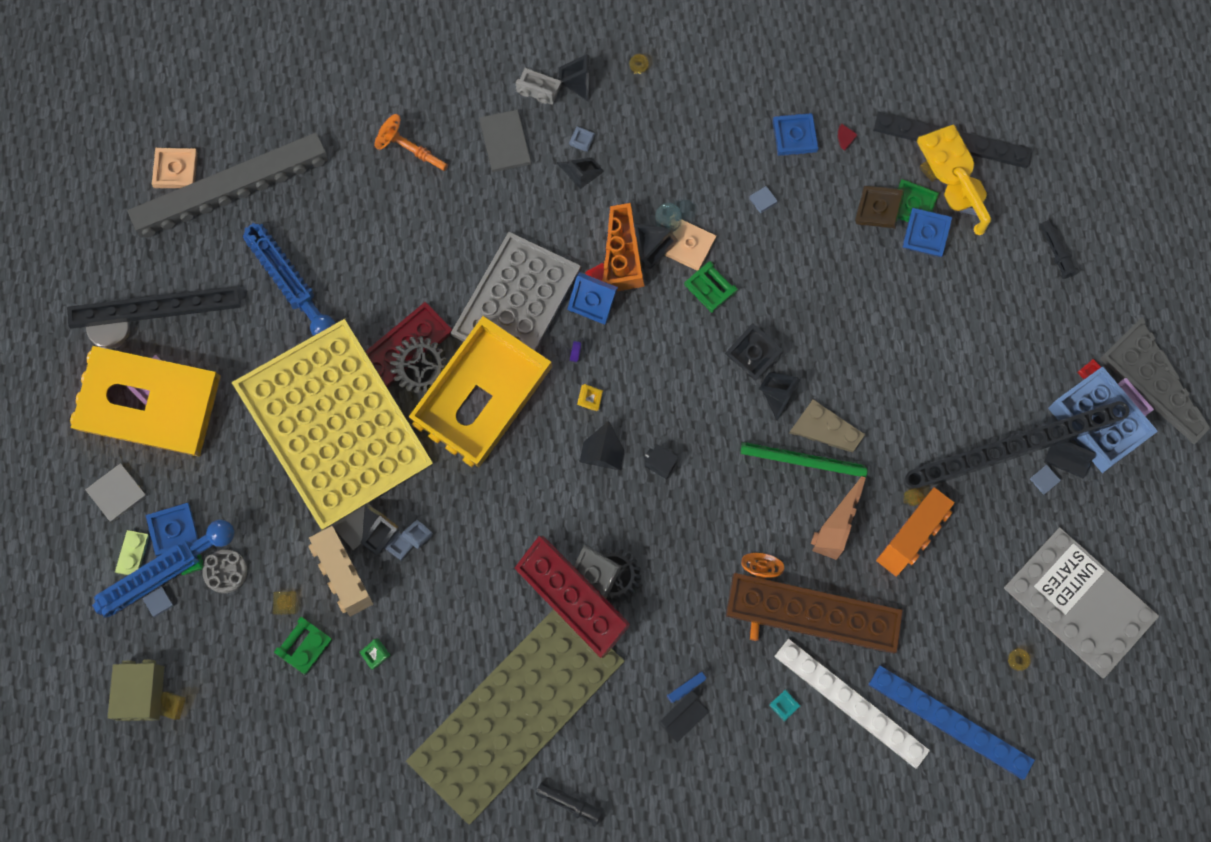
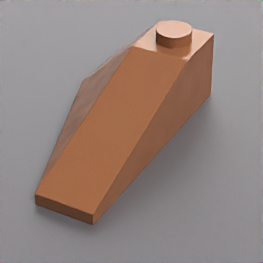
[811,477,866,560]

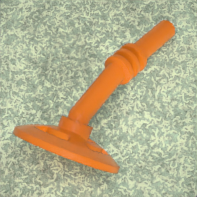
[374,114,448,171]
[741,553,784,641]

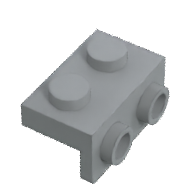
[516,68,561,105]

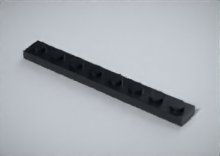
[873,111,1032,169]
[67,286,240,329]

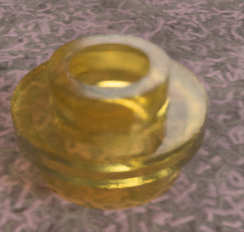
[629,54,649,73]
[903,489,924,506]
[1008,649,1030,671]

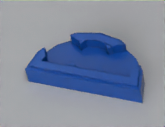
[667,672,706,703]

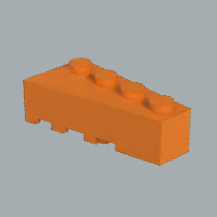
[602,203,645,291]
[876,487,954,577]

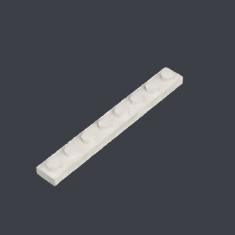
[774,639,930,768]

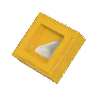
[577,384,603,411]

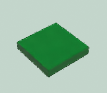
[898,179,939,222]

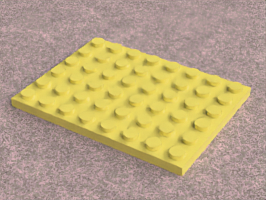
[232,319,433,530]

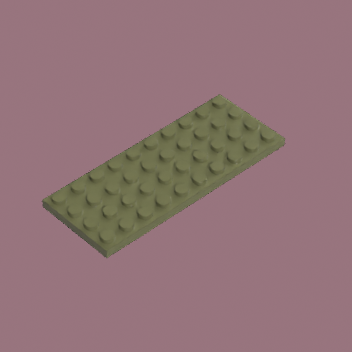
[406,609,624,825]

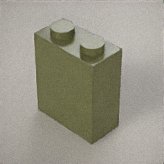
[108,660,164,721]

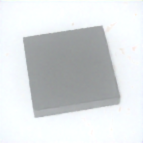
[85,463,147,523]

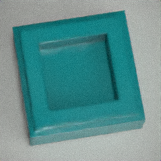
[769,690,800,721]

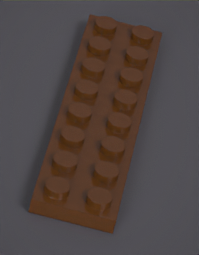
[725,573,903,654]

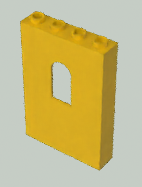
[409,316,552,467]
[70,346,221,457]

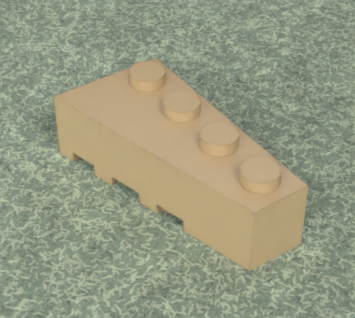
[308,526,373,617]

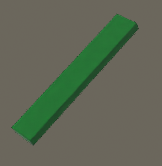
[740,442,867,478]

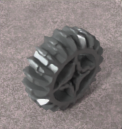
[390,336,446,393]

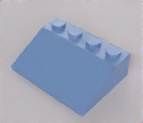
[1048,366,1158,473]

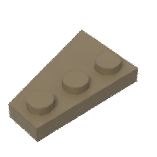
[789,400,865,453]

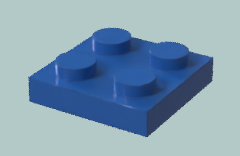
[773,113,818,156]
[902,208,952,257]
[567,272,618,325]
[146,503,198,557]

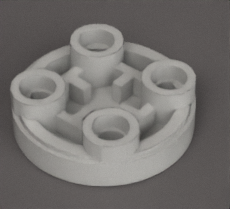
[86,322,130,349]
[203,550,247,593]

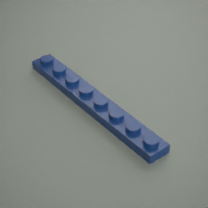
[868,666,1035,780]

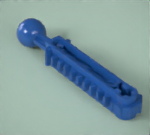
[243,223,336,336]
[92,520,235,618]

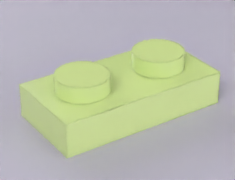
[115,530,149,575]

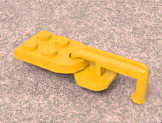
[917,124,991,235]

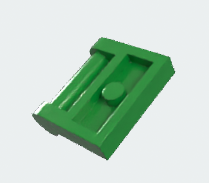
[684,261,739,313]
[274,617,332,676]

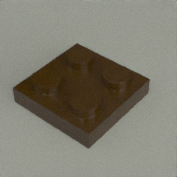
[855,186,904,229]

